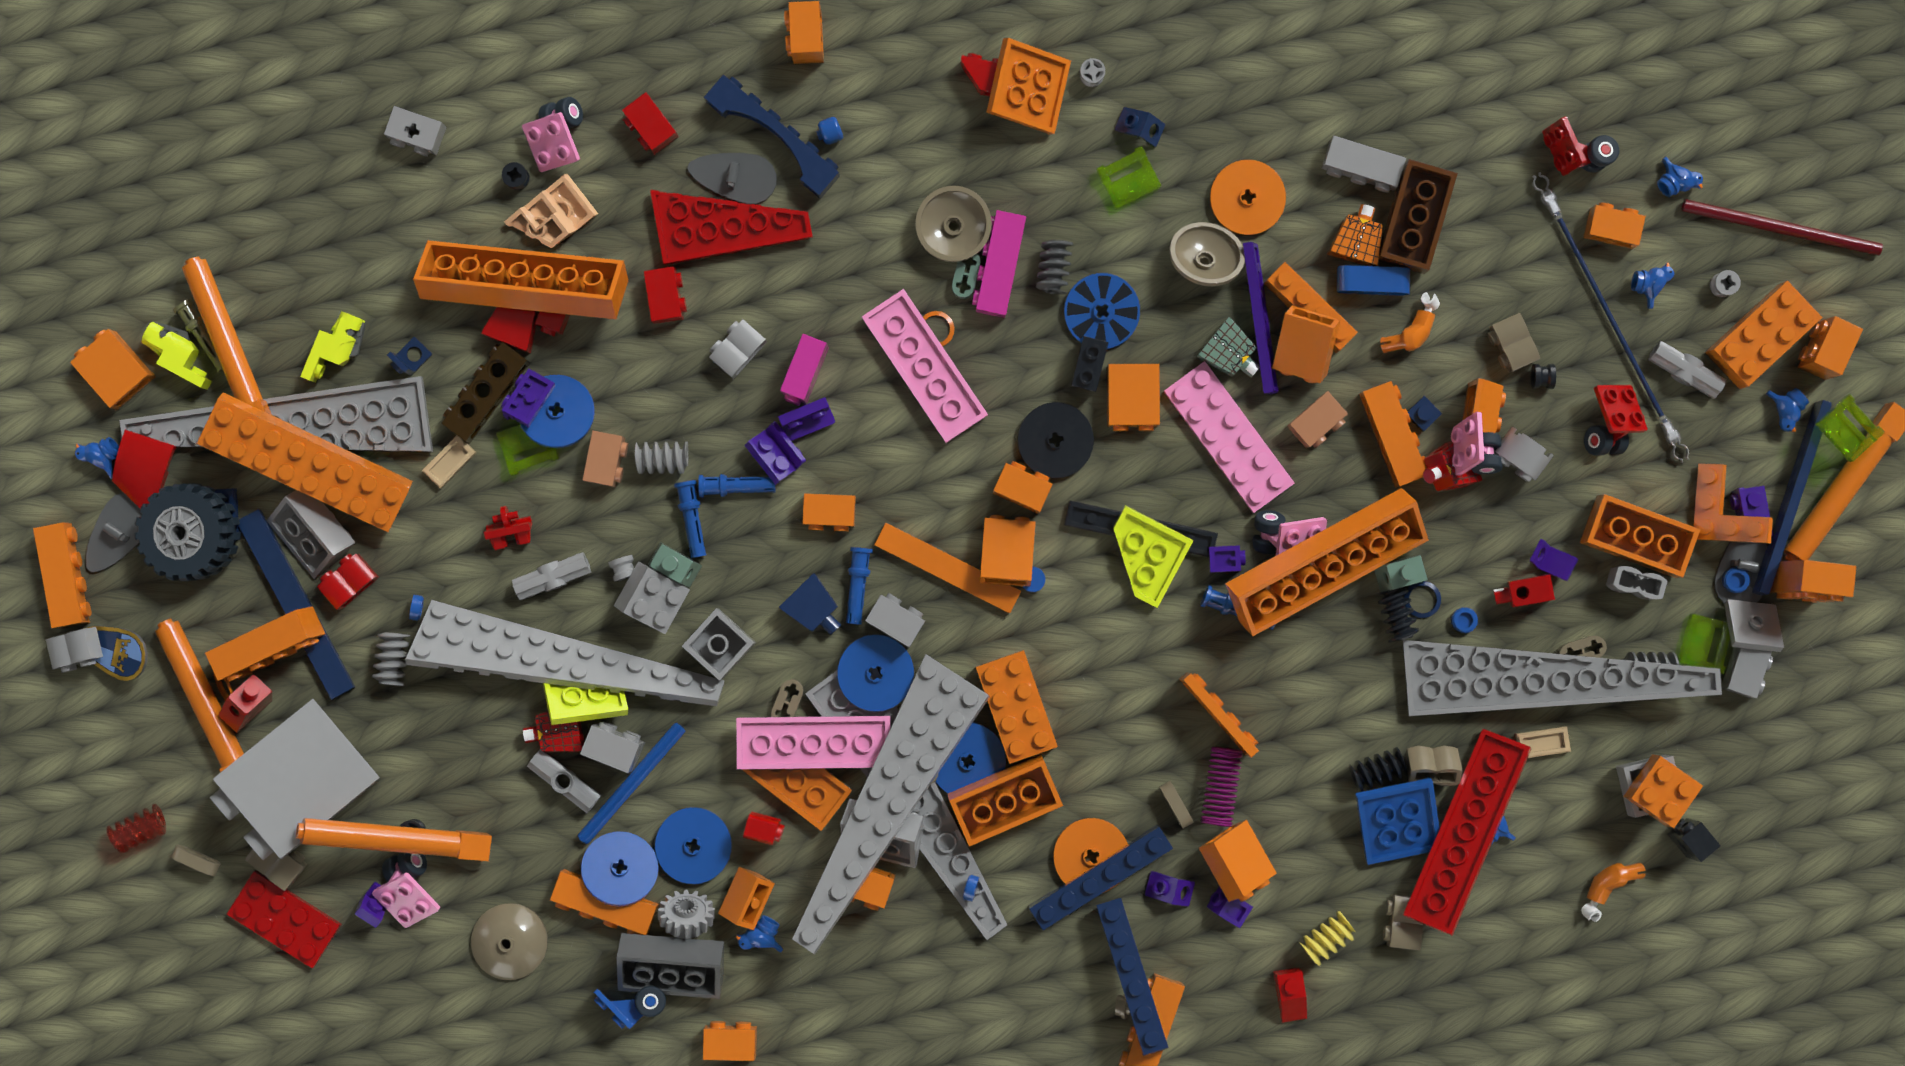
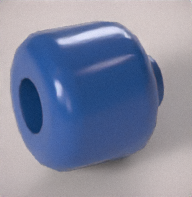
[816,116,843,145]

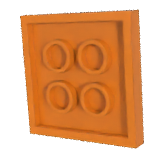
[986,38,1071,134]

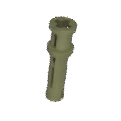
[173,298,223,372]

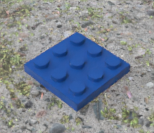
[1355,778,1440,865]

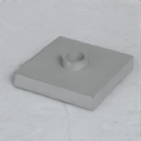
[1724,599,1784,652]

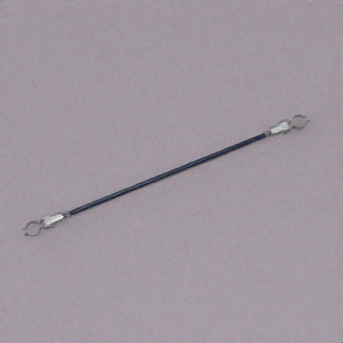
[1532,172,1689,463]

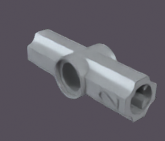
[1648,341,1726,399]
[512,552,592,600]
[527,749,601,813]

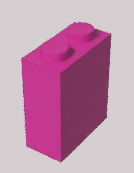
[780,334,829,406]

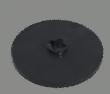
[1018,402,1094,478]

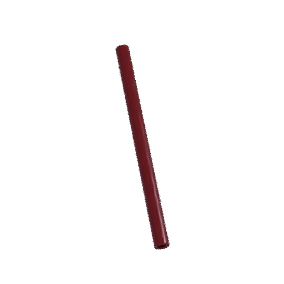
[1681,199,1883,256]

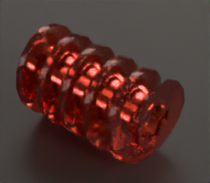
[107,804,166,853]

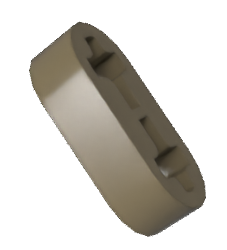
[1557,636,1607,658]
[771,679,804,717]
[1159,781,1194,829]
[171,845,221,876]

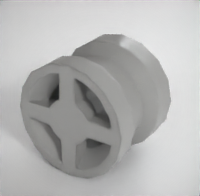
[1079,58,1105,87]
[1710,270,1741,297]
[608,555,634,582]

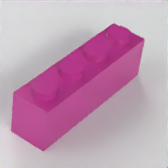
[972,210,1026,318]

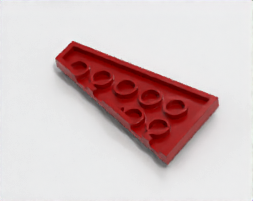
[650,190,813,265]

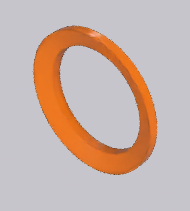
[923,311,955,347]
[214,674,233,701]

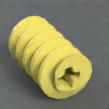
[1299,911,1355,966]

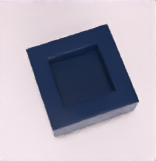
[1408,396,1442,432]

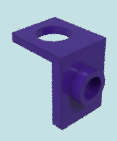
[1530,539,1578,581]
[1145,871,1195,907]

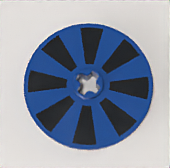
[1064,273,1140,349]

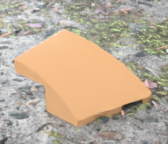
[504,174,598,248]

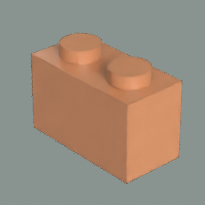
[1287,391,1348,449]
[583,430,628,487]

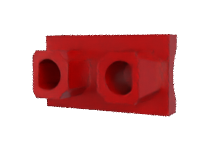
[484,506,533,550]

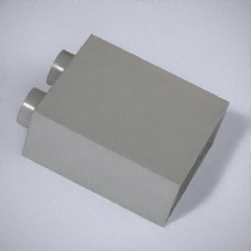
[210,699,380,860]

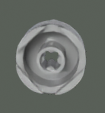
[1494,427,1554,482]

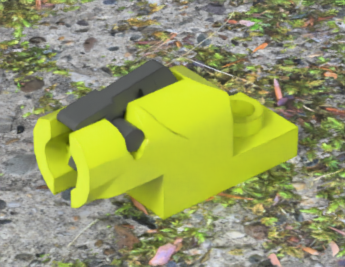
[300,311,366,383]
[141,322,212,390]

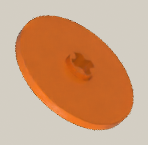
[1210,160,1286,235]
[1053,818,1128,893]

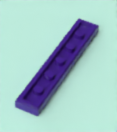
[1243,242,1279,394]

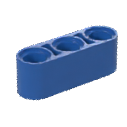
[1336,265,1410,296]

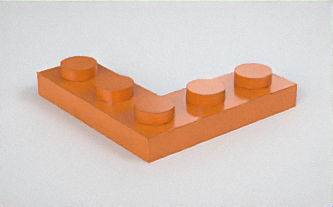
[1694,464,1773,544]

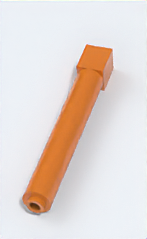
[182,256,272,415]
[1784,402,1905,561]
[155,619,244,772]
[296,818,492,861]

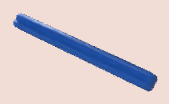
[577,723,685,844]

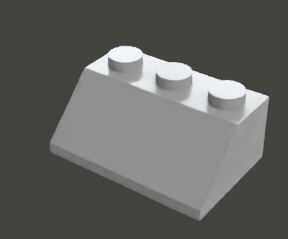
[267,490,355,579]
[840,798,924,868]

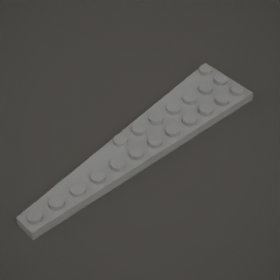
[119,376,433,452]
[406,600,724,706]
[1403,640,1722,716]
[792,654,990,955]
[805,667,1007,940]

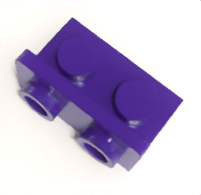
[501,368,555,428]
[778,397,835,441]
[744,421,806,485]
[1730,486,1773,536]

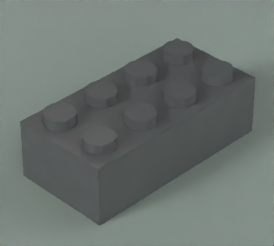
[617,933,724,999]

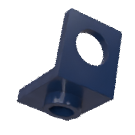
[1115,107,1165,147]
[387,337,432,376]

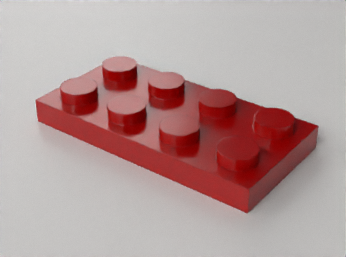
[226,870,342,969]

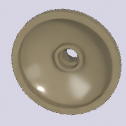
[915,186,992,262]
[1169,222,1245,286]
[471,903,548,980]

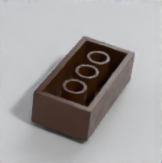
[1378,159,1458,274]

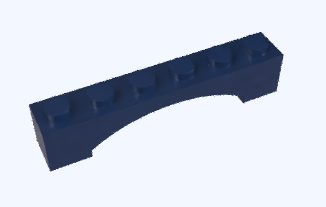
[704,74,840,199]
[1028,825,1173,930]
[1097,898,1169,1056]

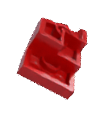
[112,429,176,508]

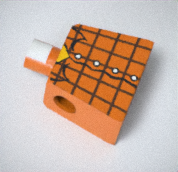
[1327,204,1382,266]

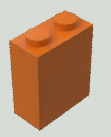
[1272,305,1340,383]
[70,329,156,410]
[1107,364,1160,431]
[980,515,1035,587]
[1199,820,1277,902]

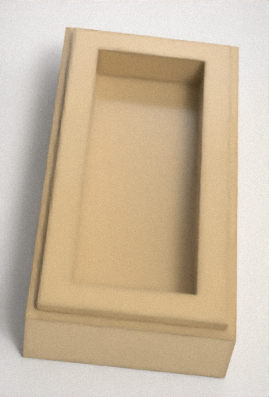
[422,435,477,489]
[1515,726,1571,758]

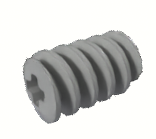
[635,442,688,474]
[372,632,410,686]

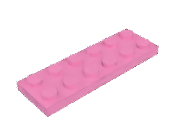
[862,289,988,443]
[1163,361,1294,513]
[736,716,890,769]

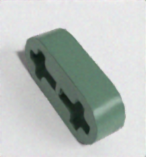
[952,254,980,299]

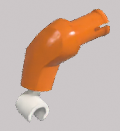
[1380,292,1440,353]
[1581,863,1646,922]

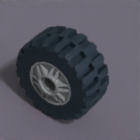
[134,484,241,581]

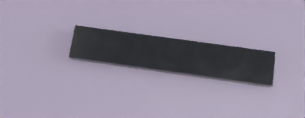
[1064,500,1218,557]

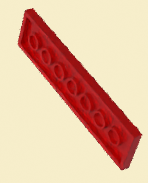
[1403,729,1531,936]

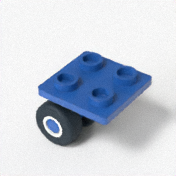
[594,986,666,1029]

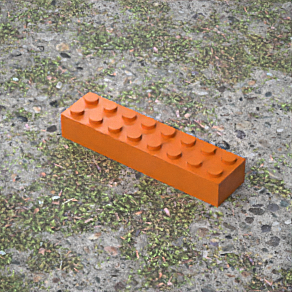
[413,240,628,319]
[197,392,413,532]
[1225,488,1429,636]

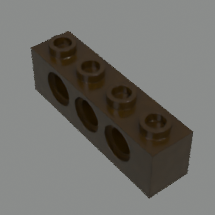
[442,342,531,443]

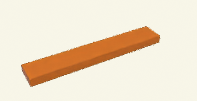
[875,523,1021,613]

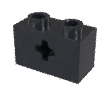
[1071,336,1109,392]
[1668,818,1721,862]

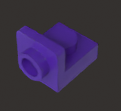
[1209,545,1246,572]
[355,882,386,928]
[1207,886,1253,928]

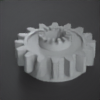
[658,890,715,939]

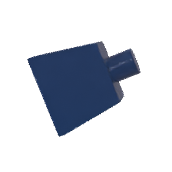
[779,573,841,635]

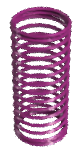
[1200,746,1244,827]

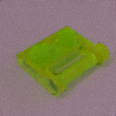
[1096,146,1162,210]
[1815,394,1885,462]
[496,425,560,476]
[1678,613,1730,674]

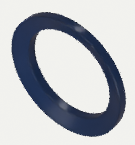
[1404,581,1441,618]

